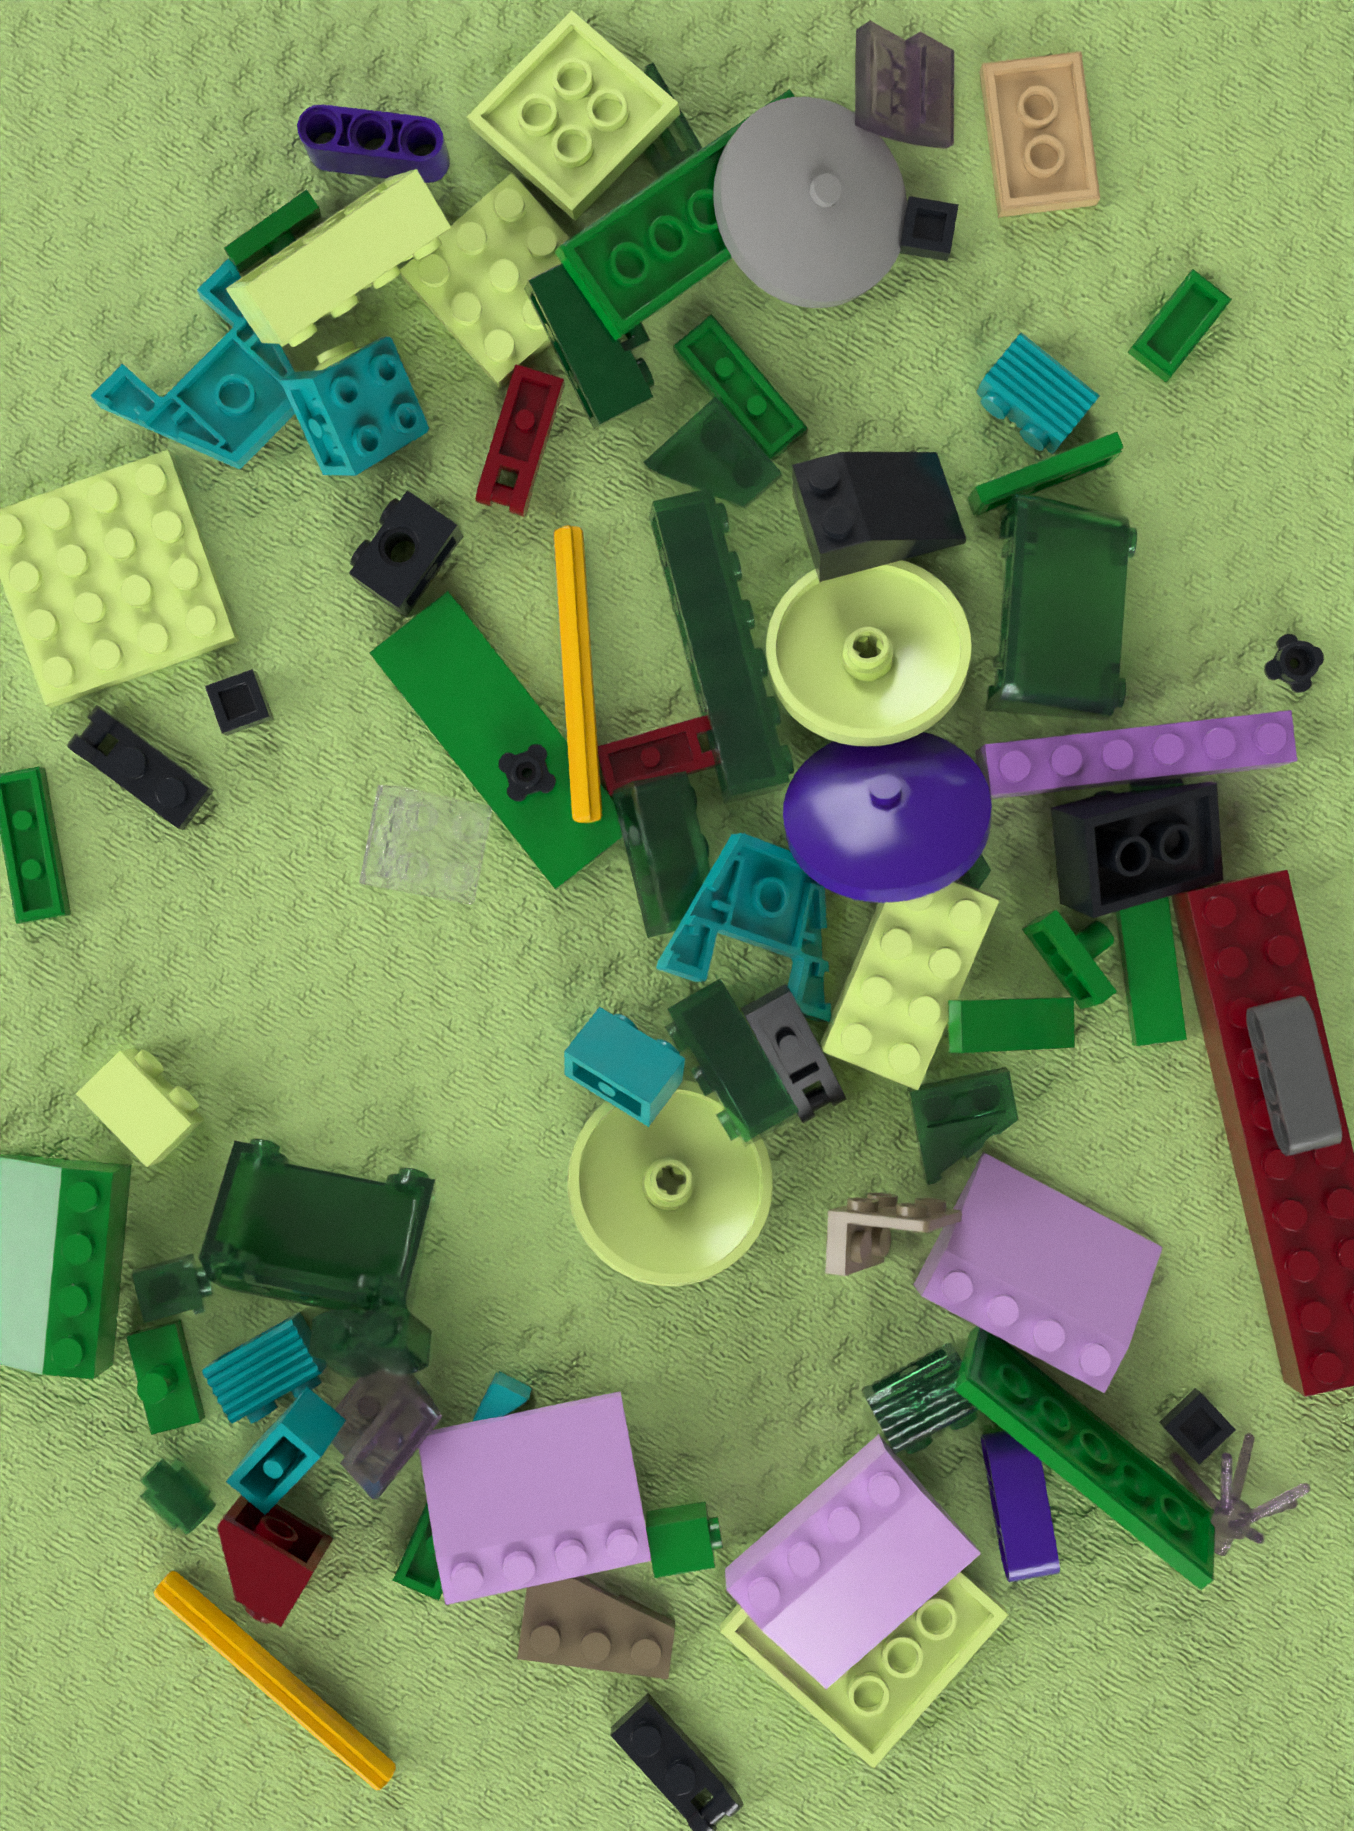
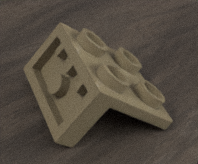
[825,1193,962,1276]

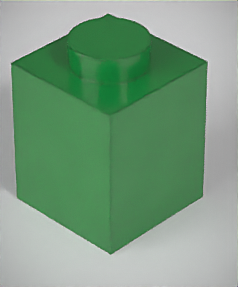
[646,1501,723,1578]

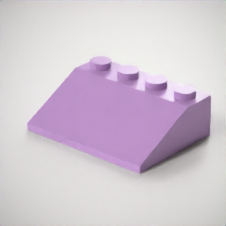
[913,1152,1163,1393]
[417,1391,651,1605]
[725,1434,981,1689]

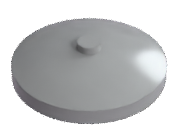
[713,97,907,308]

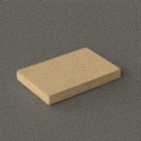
[980,51,1100,218]

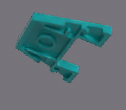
[90,259,295,470]
[656,833,831,1022]

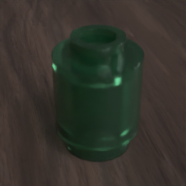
[139,1457,216,1535]

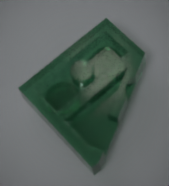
[643,396,783,509]
[907,1067,1018,1185]

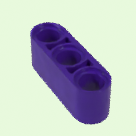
[297,104,450,183]
[981,1430,1060,1582]

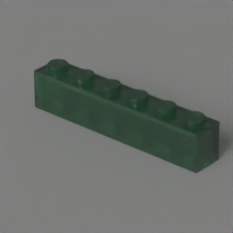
[649,488,794,804]

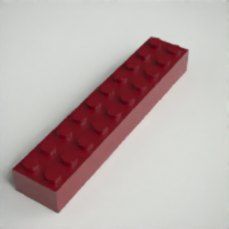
[1171,870,1354,1397]

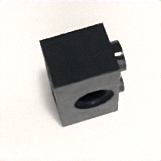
[349,490,463,617]

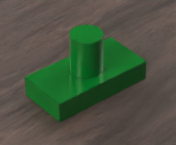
[224,189,321,274]
[1022,909,1117,1010]
[126,1320,205,1435]

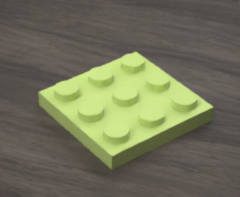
[467,11,680,221]
[400,173,570,389]

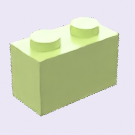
[76,1048,205,1167]

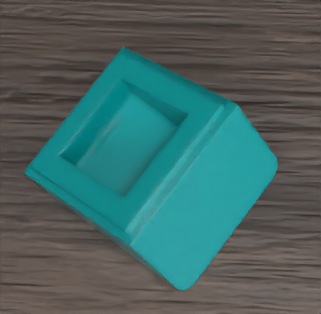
[472,1371,532,1422]

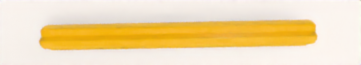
[554,525,602,823]
[154,1571,396,1790]

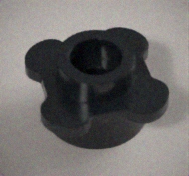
[1264,634,1324,693]
[498,744,556,802]

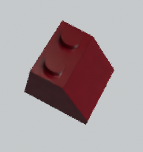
[217,1495,333,1627]

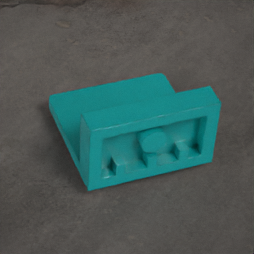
[280,337,429,476]

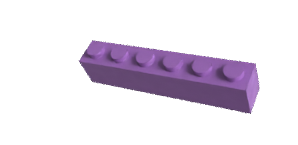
[975,710,1297,799]

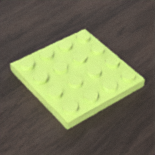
[0,449,239,708]
[720,1570,1008,1769]

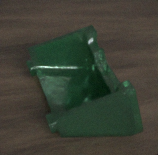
[986,494,1137,720]
[198,1139,436,1322]

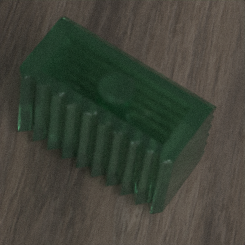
[862,1342,979,1454]

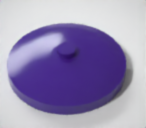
[783,732,992,903]

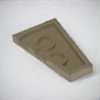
[517,1576,675,1679]

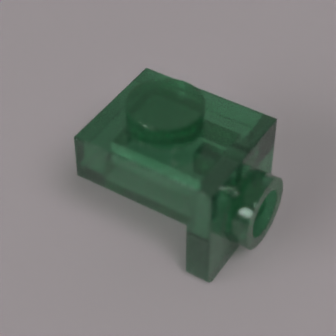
[132,1253,213,1323]

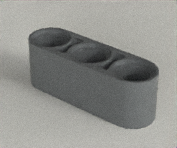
[1246,996,1342,1156]

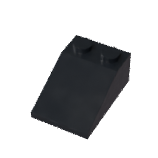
[792,452,966,582]
[1051,782,1224,918]

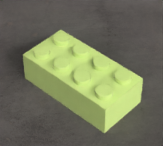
[226,169,451,347]
[821,880,999,1090]

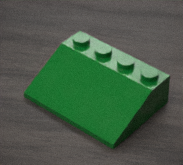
[0,1154,132,1379]

